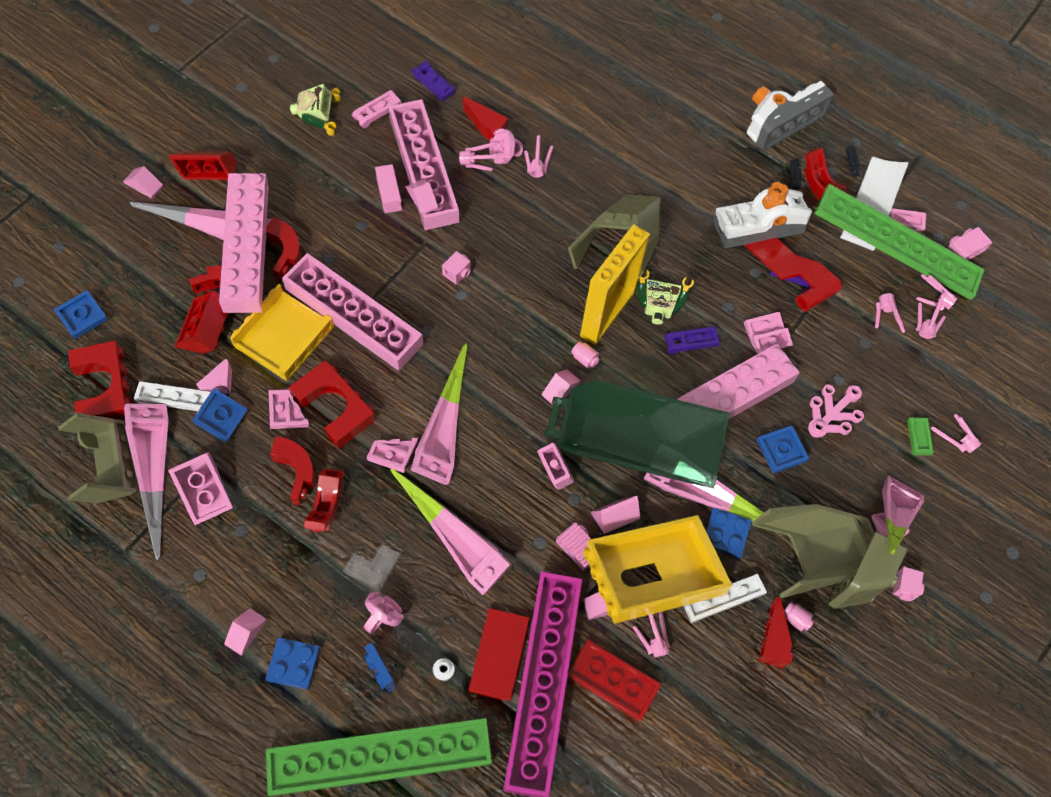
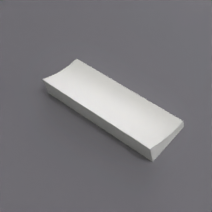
[840,157,909,251]

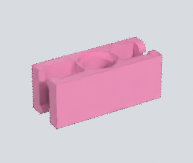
[375,164,402,213]

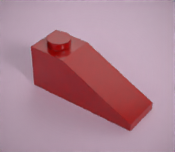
[463,96,508,140]
[758,597,793,669]

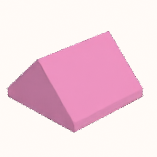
[591,496,640,534]

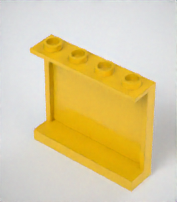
[230,284,334,381]

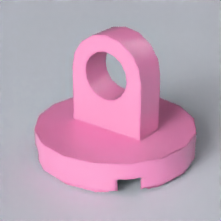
[489,129,523,164]
[364,592,404,634]

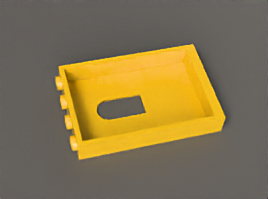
[580,224,650,346]
[583,515,732,624]

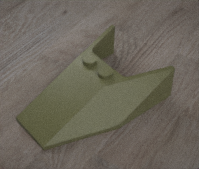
[568,194,660,277]
[751,504,874,598]

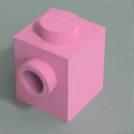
[442,251,471,285]
[893,567,924,601]

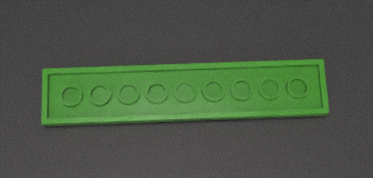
[814,184,984,300]
[266,718,492,797]

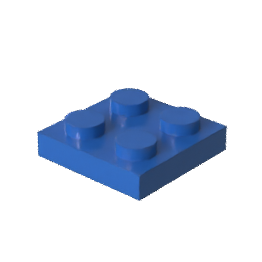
[53,290,108,340]
[191,388,247,442]
[756,426,809,474]
[706,507,752,558]
[265,638,320,690]
[363,643,396,693]

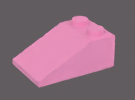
[168,452,233,525]

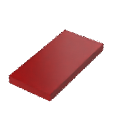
[468,608,529,702]
[567,639,661,722]

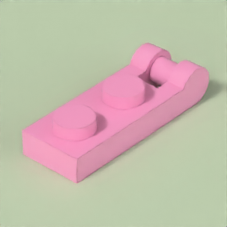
[352,90,401,128]

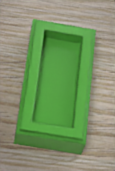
[907,417,934,455]

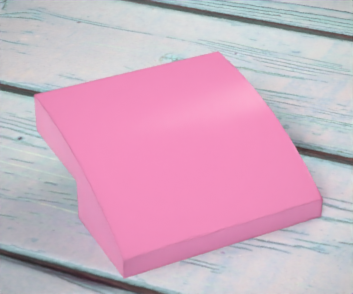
[744,312,793,354]

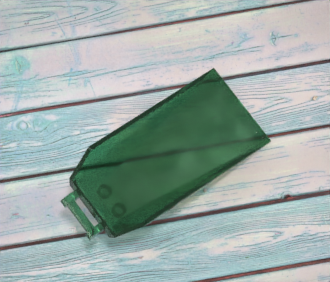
[544,379,730,489]

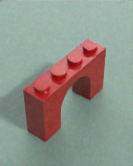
[68,341,131,419]
[288,360,375,449]

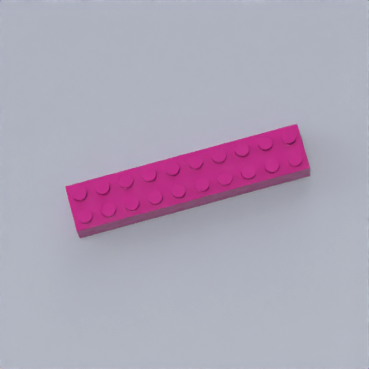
[503,572,582,797]

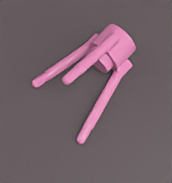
[524,135,553,177]
[460,142,497,171]
[916,274,957,310]
[875,293,905,333]
[916,293,946,339]
[931,414,982,453]
[633,611,670,658]

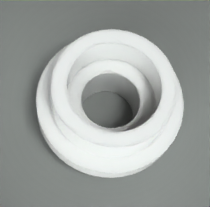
[433,658,454,681]

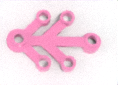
[808,385,864,438]

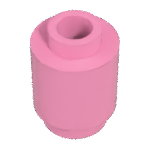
[571,341,600,368]
[784,601,814,631]

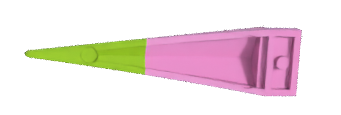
[411,344,467,485]
[644,444,764,522]
[391,469,512,595]
[882,476,924,555]

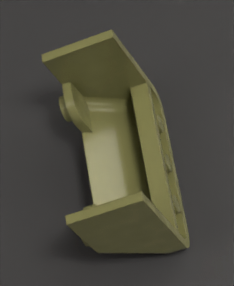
[58,413,139,503]
[827,532,907,609]

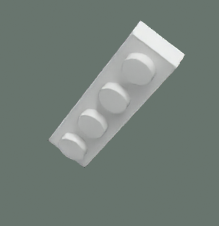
[134,381,210,411]
[684,574,767,623]

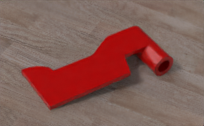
[744,238,842,312]

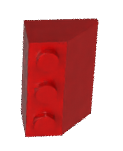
[169,151,238,180]
[175,291,229,354]

